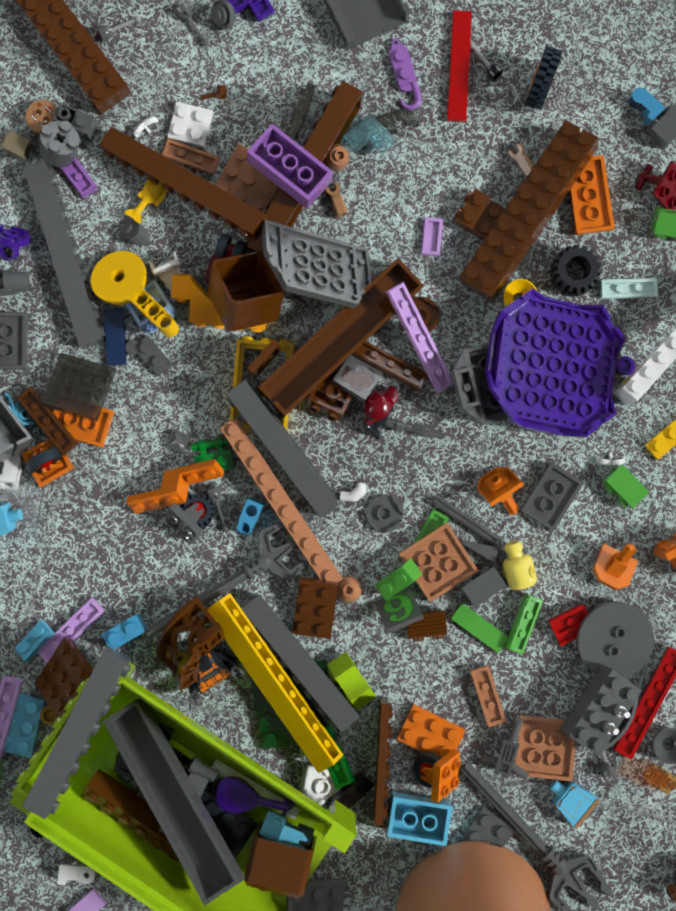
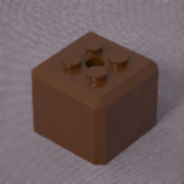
[208,251,285,331]
[244,822,317,899]

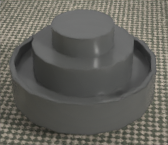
[211,0,235,30]

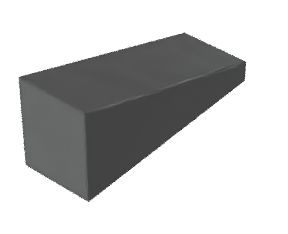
[461,540,498,563]

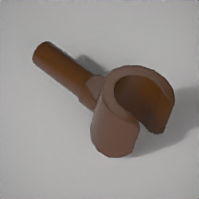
[201,85,227,100]

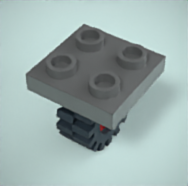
[166,494,215,544]

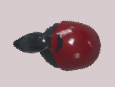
[363,386,398,440]

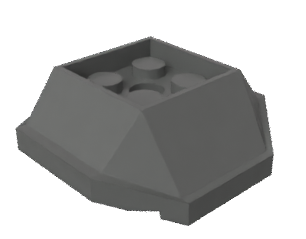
[451,344,509,425]

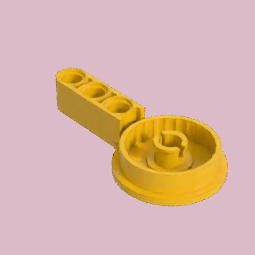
[91,251,179,338]

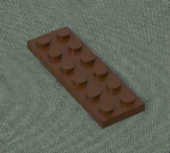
[373,697,393,825]

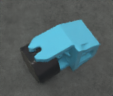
[259,809,315,849]

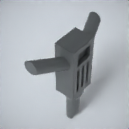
[480,716,529,781]

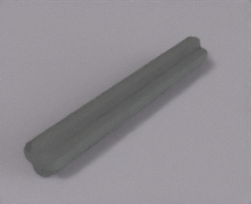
[431,495,498,545]

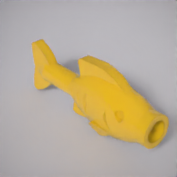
[124,180,166,224]

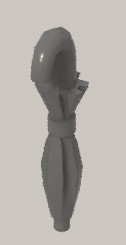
[384,414,446,438]

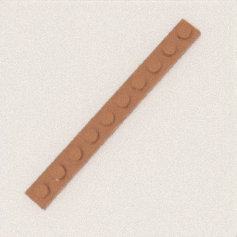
[220,418,343,582]

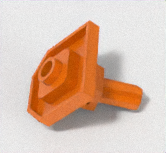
[477,467,524,516]
[593,543,638,591]

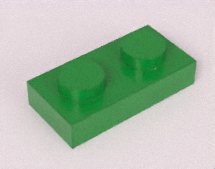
[328,744,355,790]

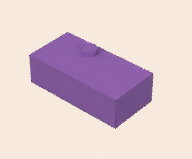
[247,124,333,209]

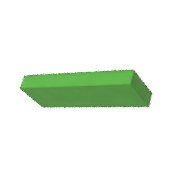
[504,593,543,655]
[450,603,508,653]

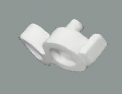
[133,116,159,138]
[596,453,625,466]

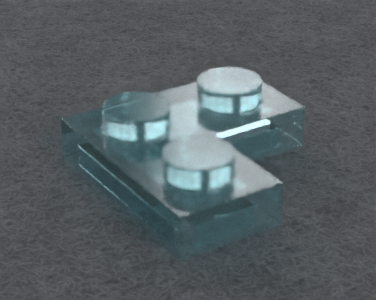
[343,113,396,154]

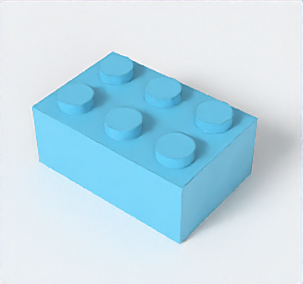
[387,791,452,846]

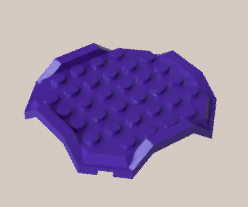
[485,289,626,438]

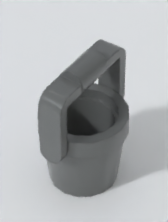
[0,270,30,296]

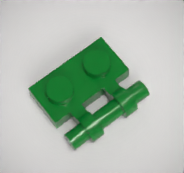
[191,436,235,471]

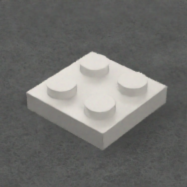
[167,102,214,148]

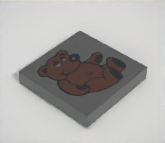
[332,355,383,403]

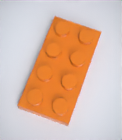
[569,155,615,236]

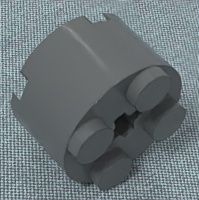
[38,121,79,167]

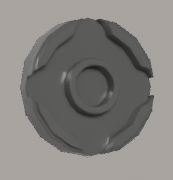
[365,495,403,533]

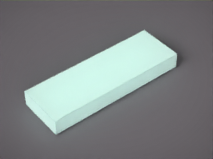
[599,278,658,299]

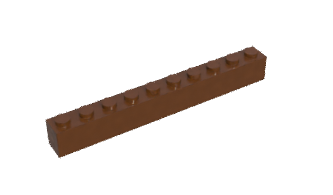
[99,126,269,240]

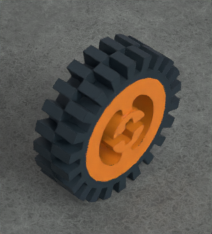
[524,45,563,110]

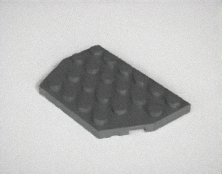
[262,220,372,309]

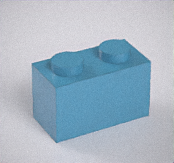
[101,613,147,650]

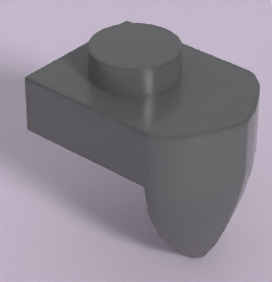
[119,219,150,245]

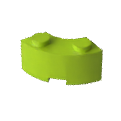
[327,652,377,710]

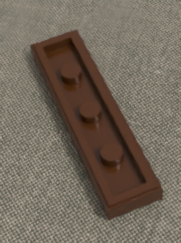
[352,341,428,391]
[16,386,79,457]

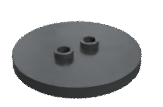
[576,601,654,678]

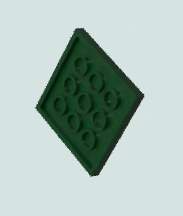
[251,659,339,750]

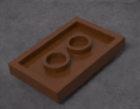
[292,577,339,639]

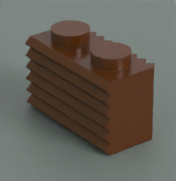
[407,610,447,642]

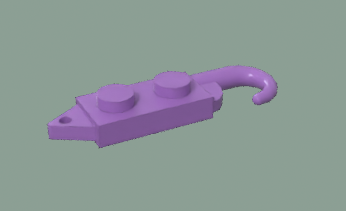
[389,38,421,110]

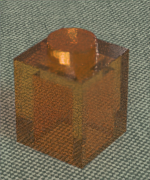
[642,762,676,795]

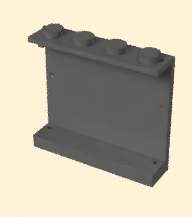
[323,0,410,50]

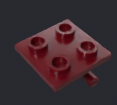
[634,161,676,210]

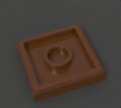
[248,339,281,378]

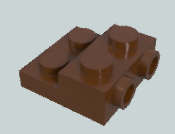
[454,188,505,241]
[306,373,352,422]

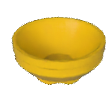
[503,279,538,307]

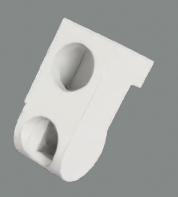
[0,454,22,490]
[57,859,97,885]

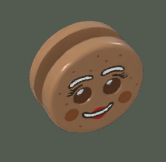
[25,99,57,137]

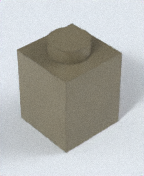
[1,130,35,162]

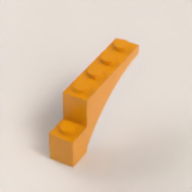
[171,273,267,332]

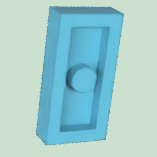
[14,620,55,662]

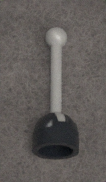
[470,42,503,81]

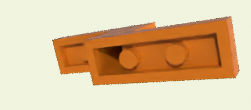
[126,459,224,514]

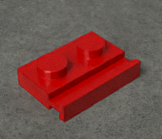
[548,603,588,646]

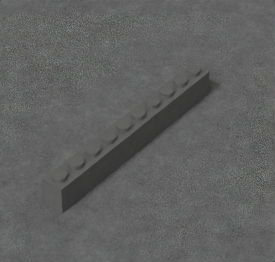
[23,160,106,349]

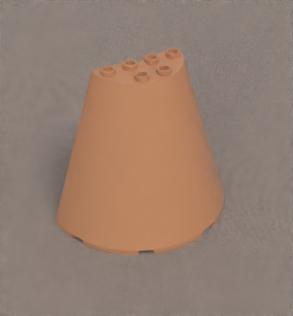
[395,841,551,911]

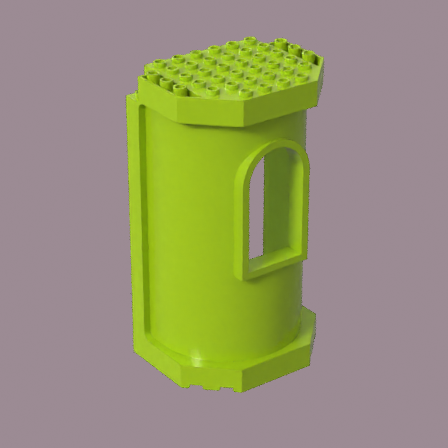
[9,662,356,911]

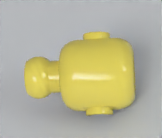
[502,541,537,590]

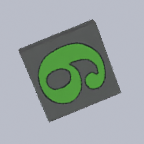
[375,587,424,633]

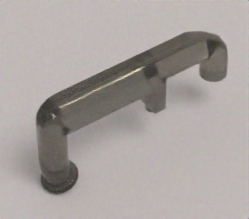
[354,109,420,155]

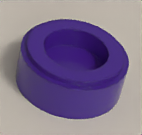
[615,356,635,376]

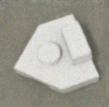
[299,764,340,806]

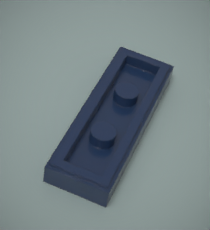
[104,308,127,366]

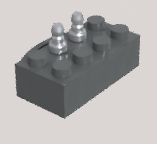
[559,664,642,757]

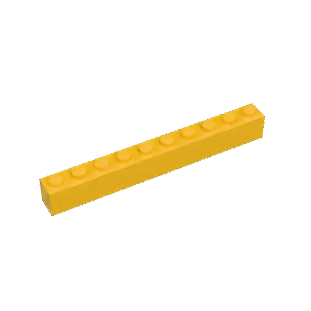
[207,593,343,773]

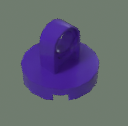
[0,225,30,261]

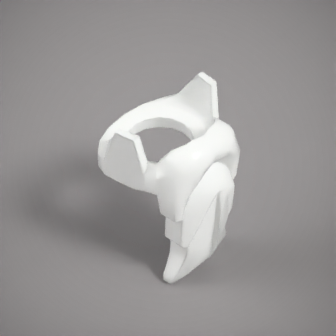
[149,252,181,302]

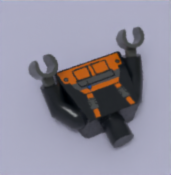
[188,648,245,705]

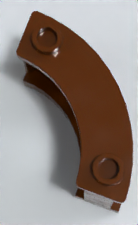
[156,597,225,691]

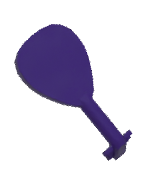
[216,775,295,816]

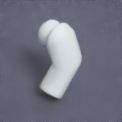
[340,482,366,502]

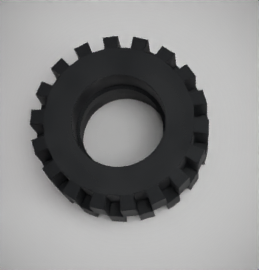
[550,245,602,297]

